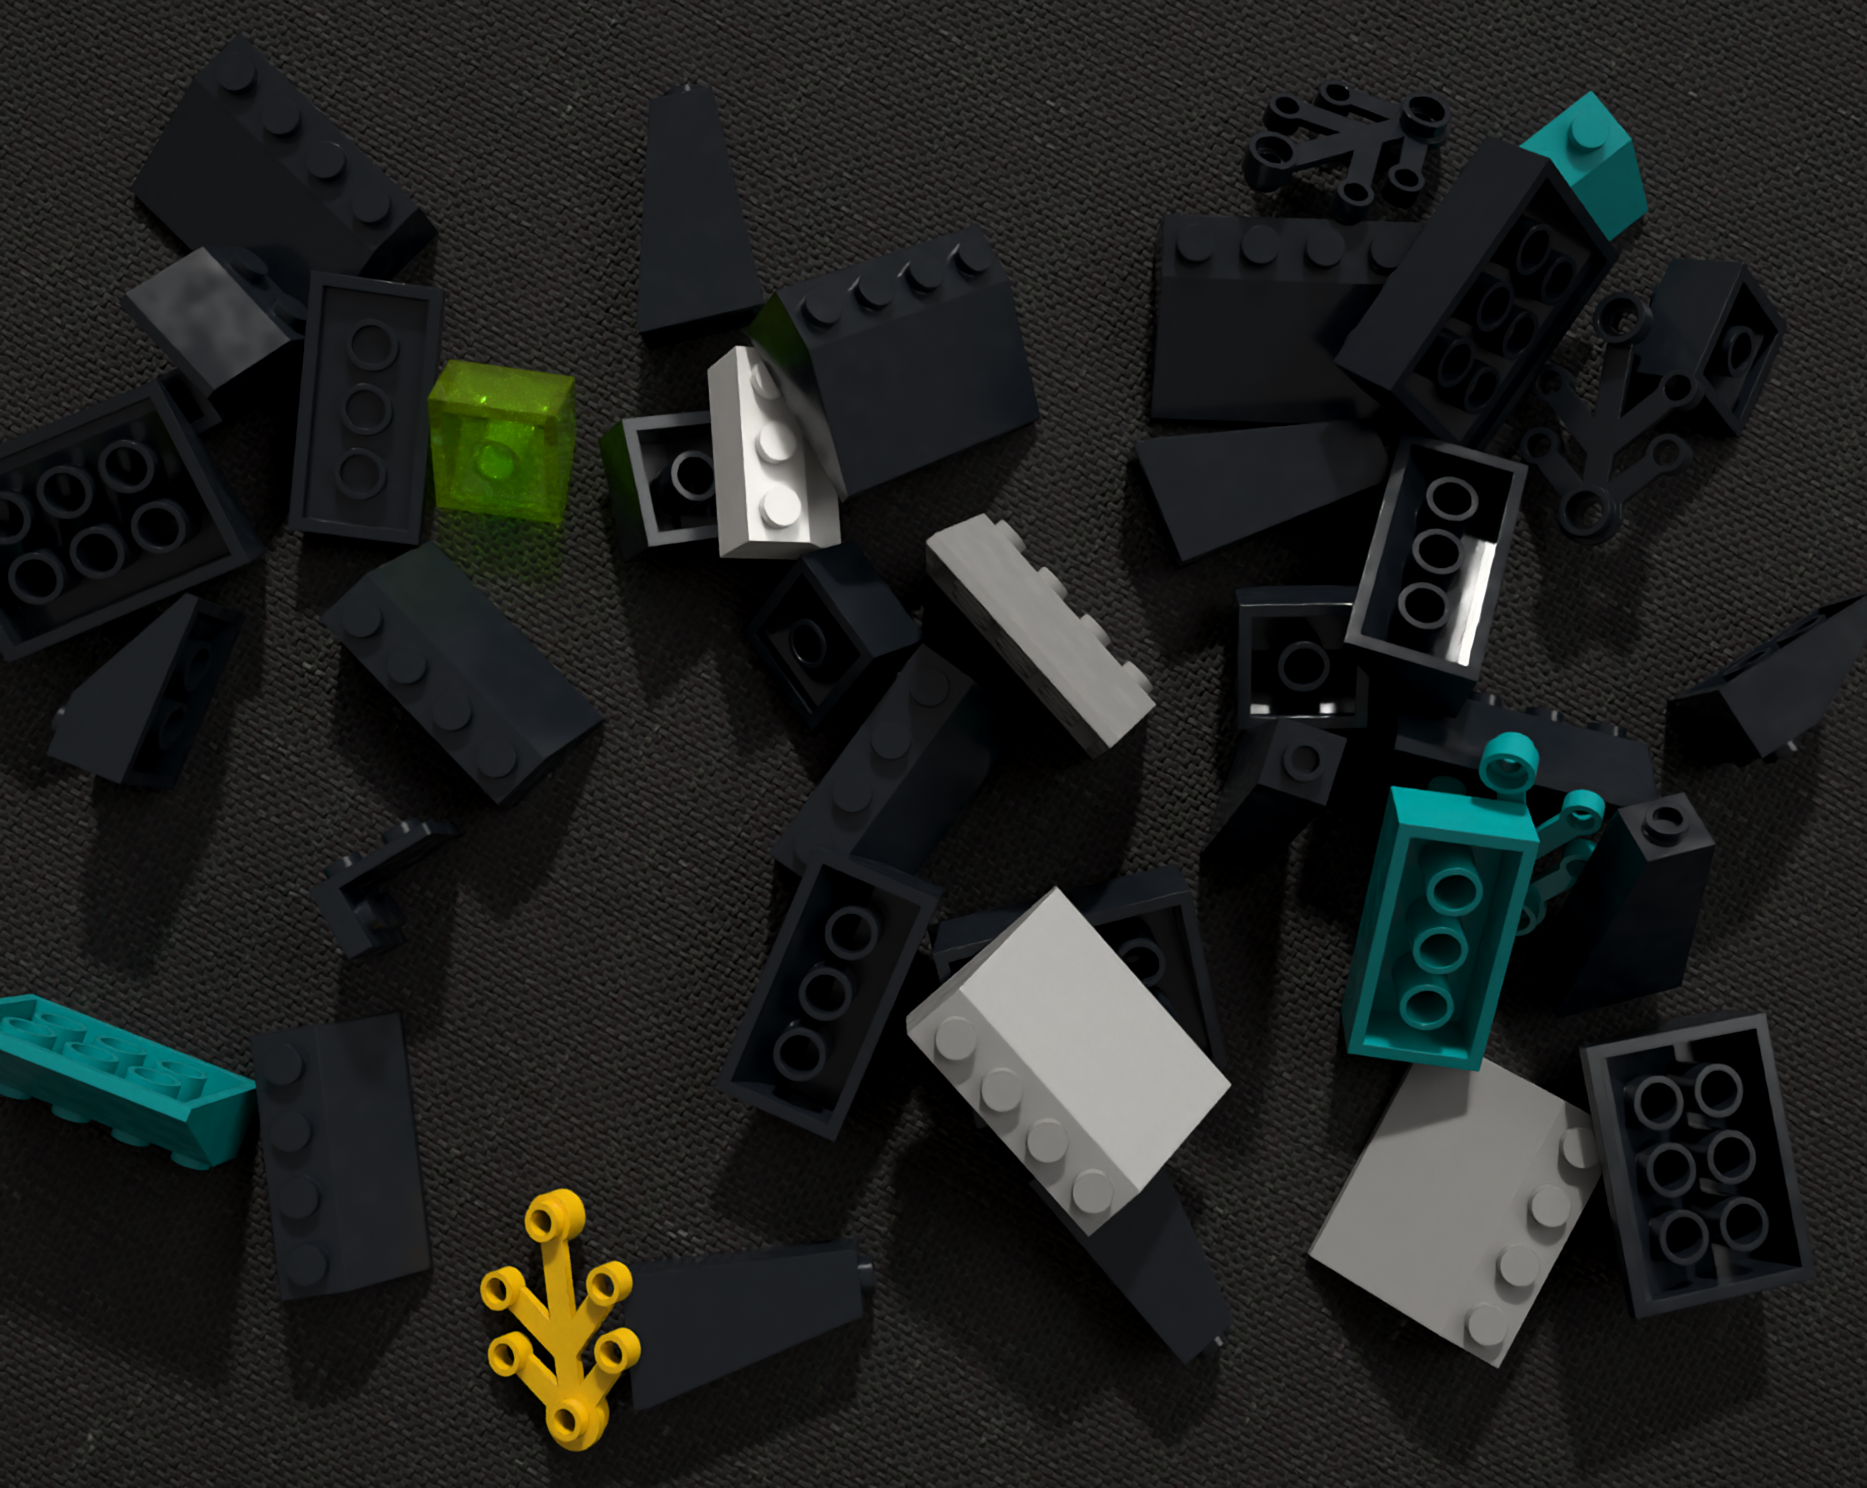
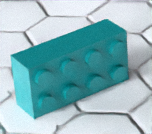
[1341,786,1540,1072]

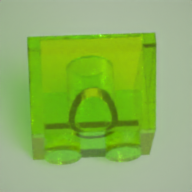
[427,359,577,524]

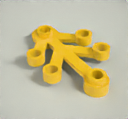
[480,1189,641,1451]

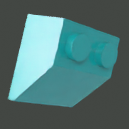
[1519,90,1649,242]

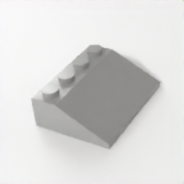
[926,513,1156,760]
[906,886,1231,1237]
[1307,1057,1602,1368]

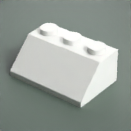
[708,346,841,560]

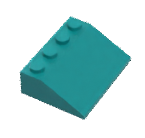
[0,994,258,1170]

